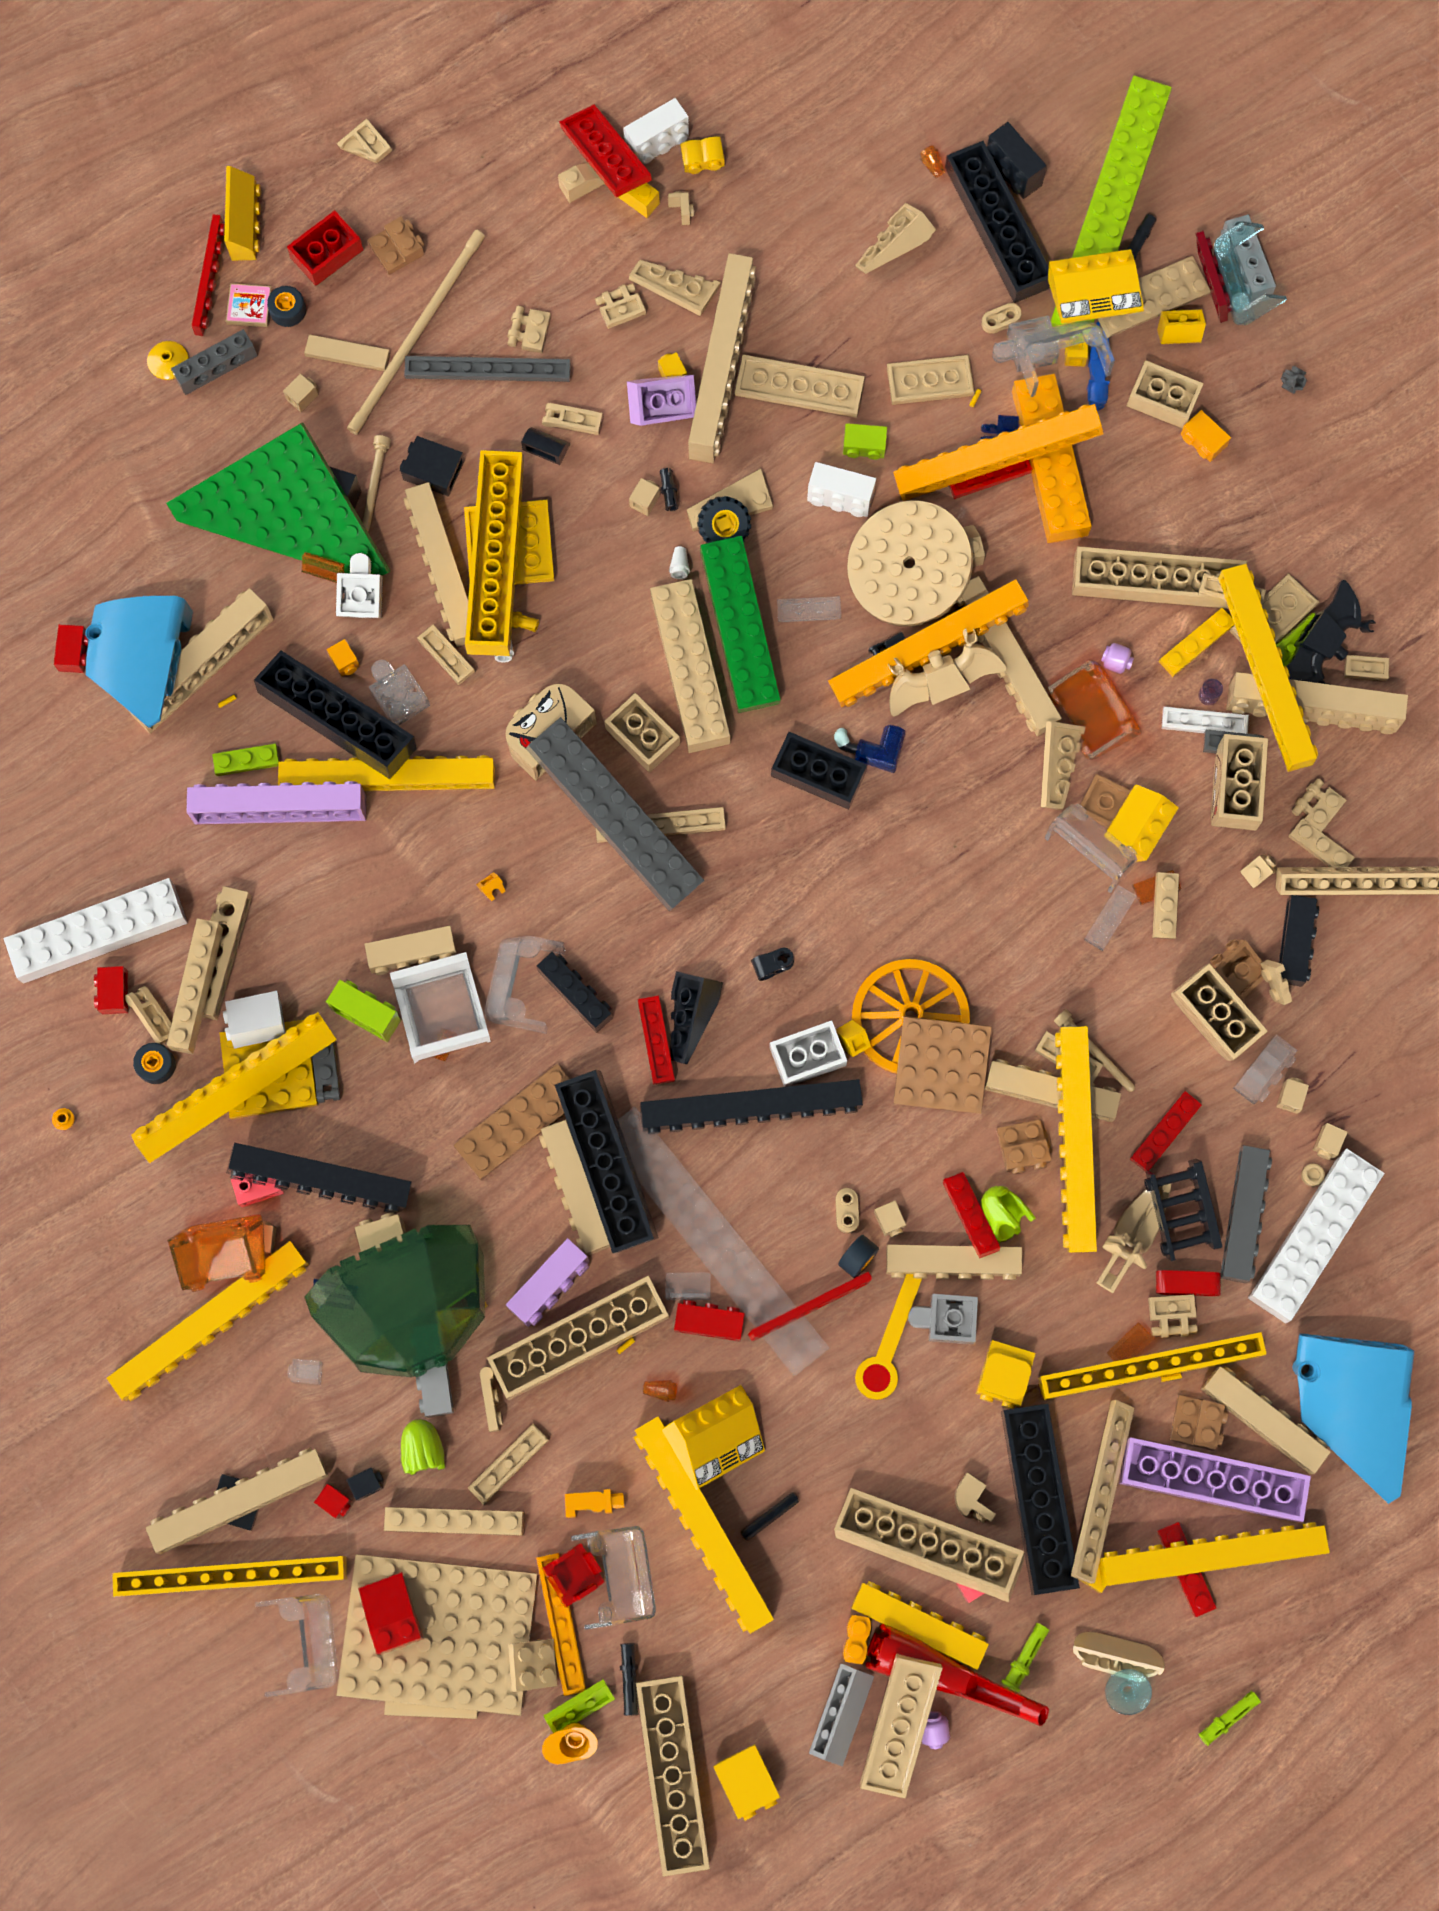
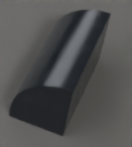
[521,427,570,465]

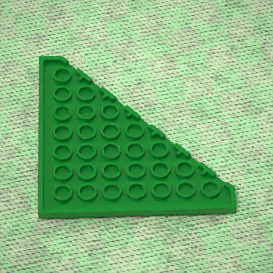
[166,422,390,576]

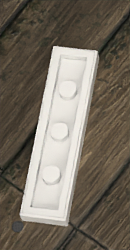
[1161,707,1249,734]

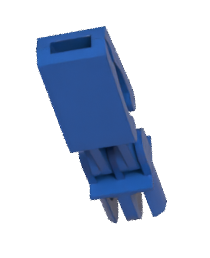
[1086,322,1110,411]

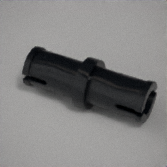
[659,468,679,511]

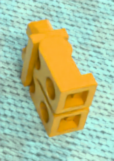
[565,1489,624,1519]

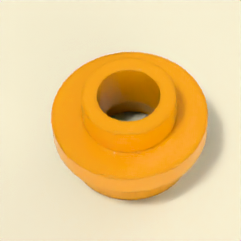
[52,1108,75,1130]

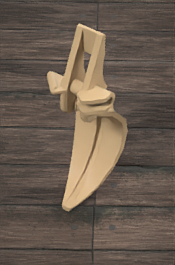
[1097,1183,1172,1293]

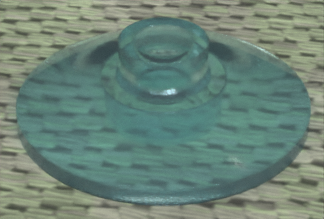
[1105,1669,1152,1715]

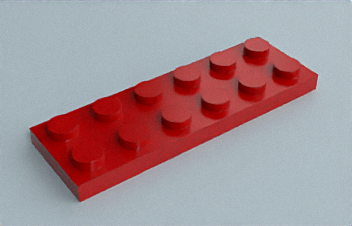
[559,104,652,198]

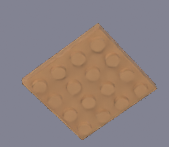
[893,1016,991,1114]

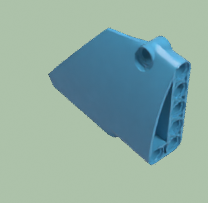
[85,596,193,728]
[1292,1334,1415,1504]

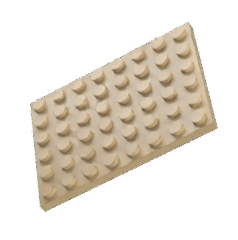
[336,1555,538,1716]

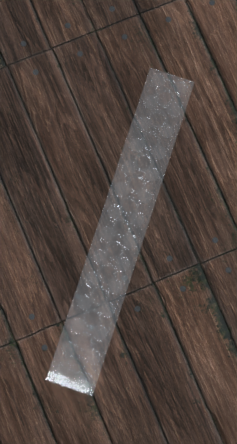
[618,1107,829,1377]

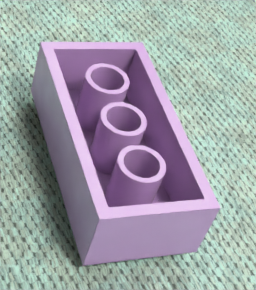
[506,1238,589,1327]

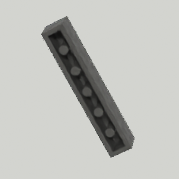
[1220,1145,1272,1284]

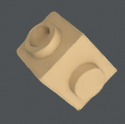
[668,191,694,225]
[1240,854,1277,888]

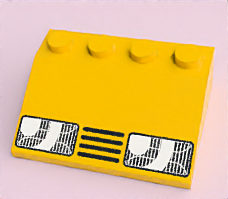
[1048,249,1144,324]
[662,1385,765,1490]

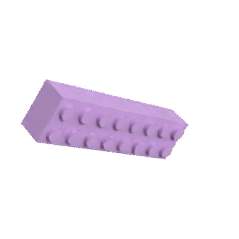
[187,781,366,824]
[1119,1437,1311,1522]

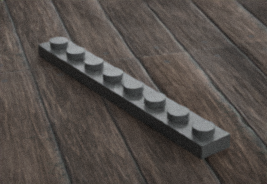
[404,356,571,382]

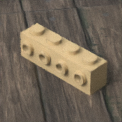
[365,926,457,975]

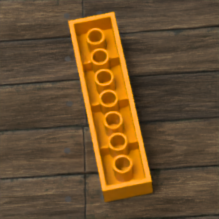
[1012,374,1092,543]

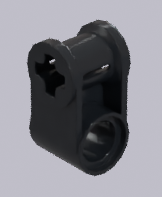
[751,947,794,981]

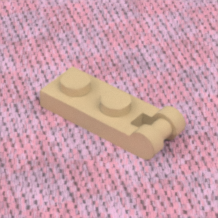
[542,403,603,435]
[125,986,172,1044]
[480,1367,503,1432]

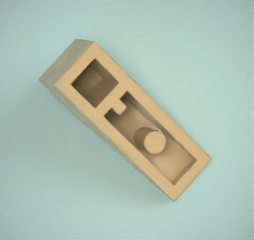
[558,163,605,203]

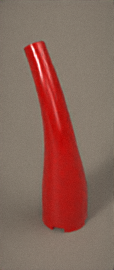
[865,1624,1049,1726]

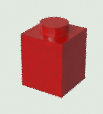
[314,1484,352,1519]

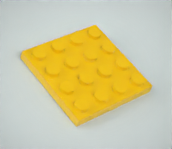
[464,500,554,585]
[219,1019,318,1119]

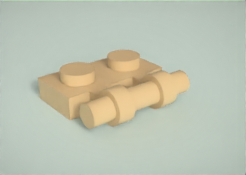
[595,283,646,329]
[507,306,551,353]
[1292,779,1346,832]
[1148,1295,1197,1338]

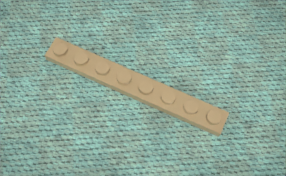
[1071,1400,1134,1583]

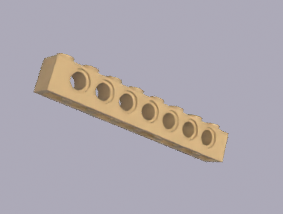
[1276,867,1439,895]

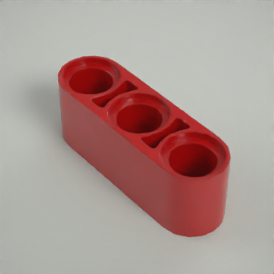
[1156,1270,1221,1296]

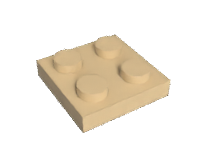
[508,1639,557,1692]

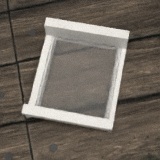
[390,952,491,1064]

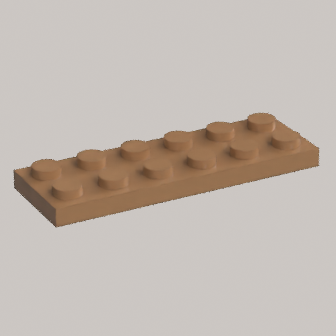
[453,1064,569,1180]

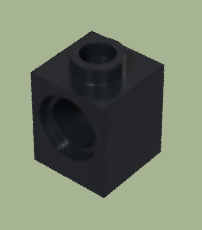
[347,1467,384,1501]

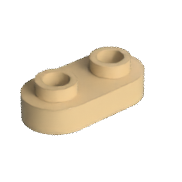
[981,303,1021,334]
[836,1188,859,1233]

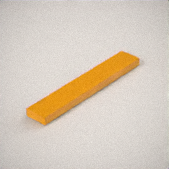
[536,1553,586,1696]

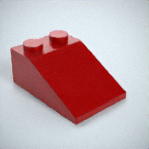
[358,1572,424,1655]

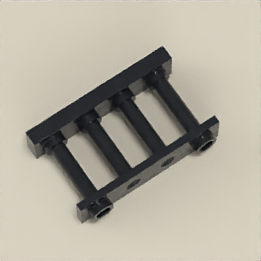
[1144,1159,1223,1261]

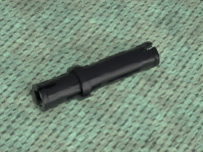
[620,1643,639,1716]

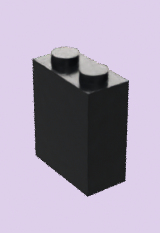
[400,436,465,497]

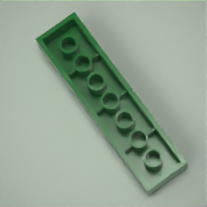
[700,536,780,713]

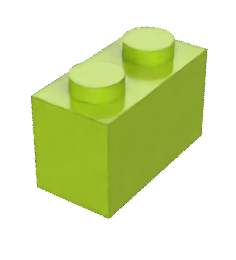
[843,423,887,460]

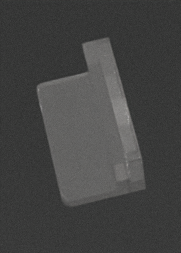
[666,1272,711,1300]

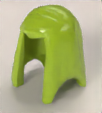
[981,1186,1036,1243]
[401,1419,445,1475]

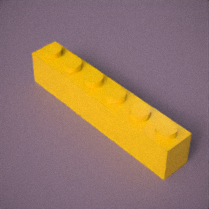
[851,1581,989,1670]

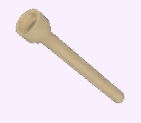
[362,435,391,532]
[1054,1009,1135,1092]

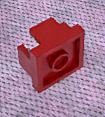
[541,1543,605,1608]

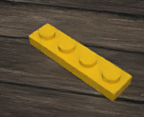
[1159,608,1235,677]

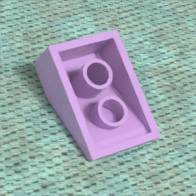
[627,375,696,426]

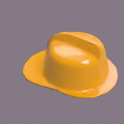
[542,1723,598,1764]

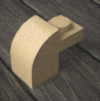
[955,1473,996,1523]

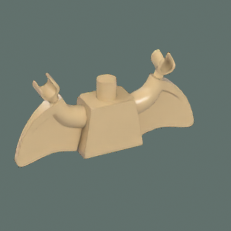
[888,628,1006,716]

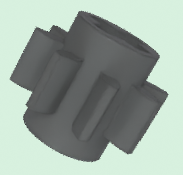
[1280,366,1307,394]

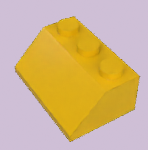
[1102,784,1179,862]

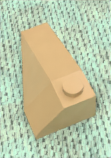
[856,203,936,274]

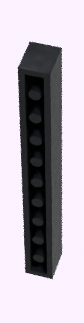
[640,1079,863,1135]

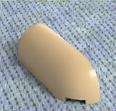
[1073,1632,1165,1681]

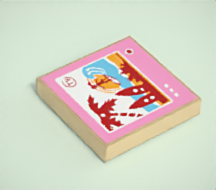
[226,284,272,327]

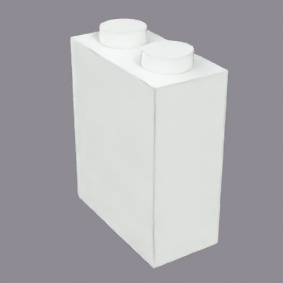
[223,991,286,1049]

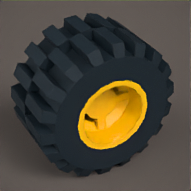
[697,496,752,543]

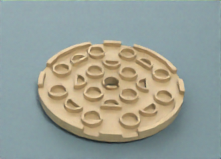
[847,501,973,626]

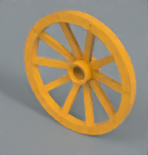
[852,959,970,1074]

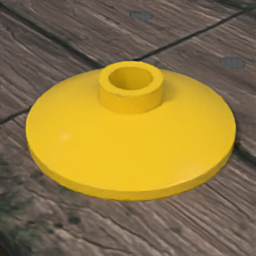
[147,341,189,380]

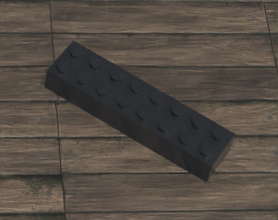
[945,140,1050,303]
[254,650,417,779]
[555,1070,659,1254]
[226,1142,412,1214]
[1001,1404,1080,1595]

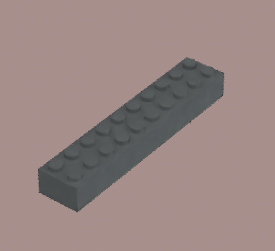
[526,717,704,911]

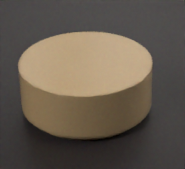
[1301,1164,1325,1187]

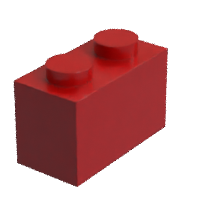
[53,624,88,673]
[94,966,128,1015]

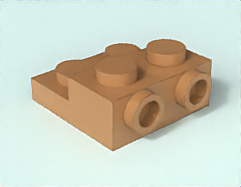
[367,216,424,275]
[1210,939,1264,1001]
[996,1119,1051,1174]
[1169,1395,1228,1451]

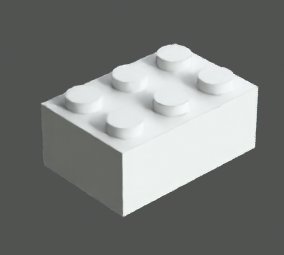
[624,98,689,164]
[807,462,876,517]
[770,1021,847,1087]

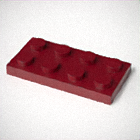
[1196,231,1231,323]

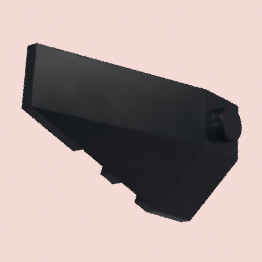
[670,971,723,1065]

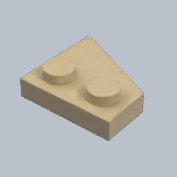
[337,119,393,163]
[1260,960,1292,1005]

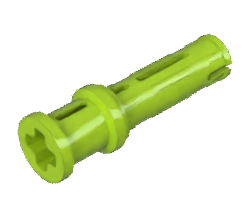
[1001,1623,1050,1693]

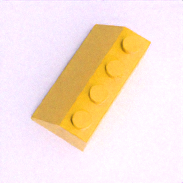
[224,166,261,261]

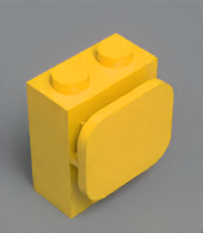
[976,1340,1036,1409]
[713,1744,780,1821]

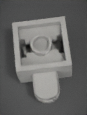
[908,1294,978,1345]

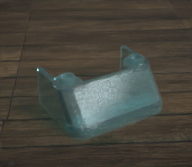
[1214,221,1287,325]

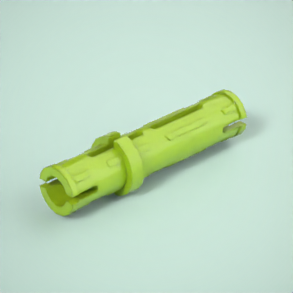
[1198,1690,1261,1746]

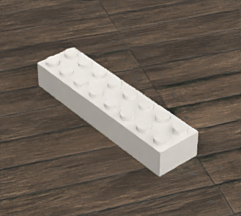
[3,878,187,984]
[1248,1148,1385,1324]

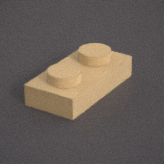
[1344,655,1389,681]

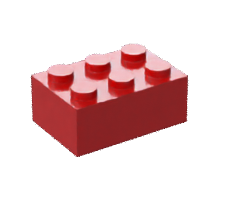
[287,210,363,286]

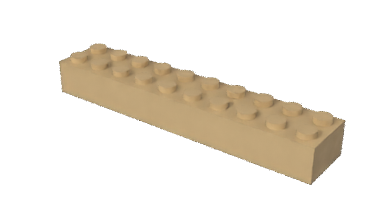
[688,253,756,463]

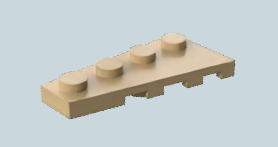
[629,260,721,316]

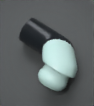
[834,728,861,755]

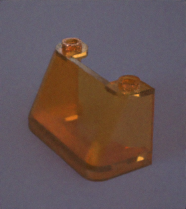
[1047,659,1142,760]
[167,1214,265,1292]

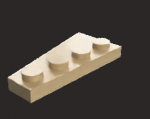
[687,469,773,531]
[1041,721,1086,810]

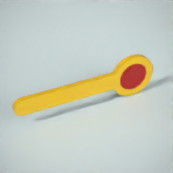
[855,1274,922,1400]

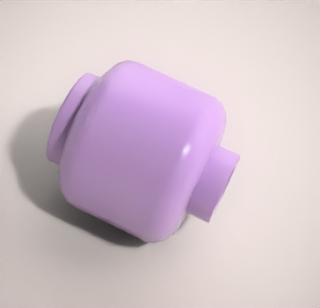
[1101,643,1134,674]
[921,1712,950,1749]

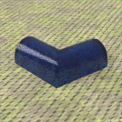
[855,725,906,773]

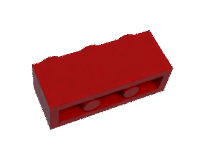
[674,1300,744,1342]

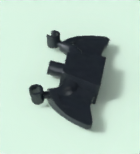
[1286,580,1376,685]

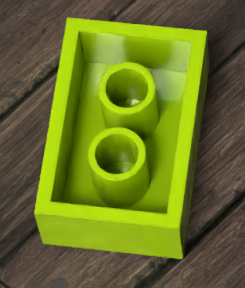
[326,980,401,1043]

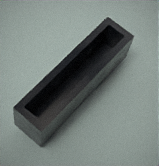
[1279,895,1319,987]

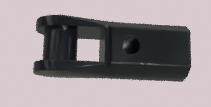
[868,632,906,656]

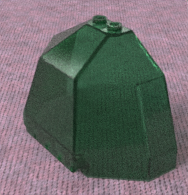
[304,1225,485,1378]

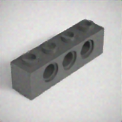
[171,329,257,395]

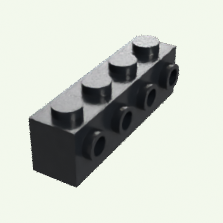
[536,951,613,1033]

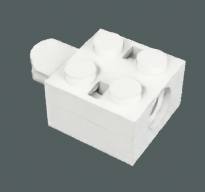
[336,553,383,618]

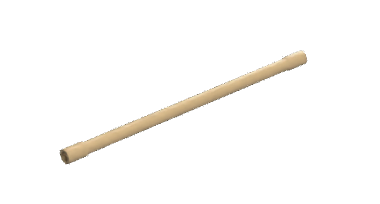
[347,230,485,435]

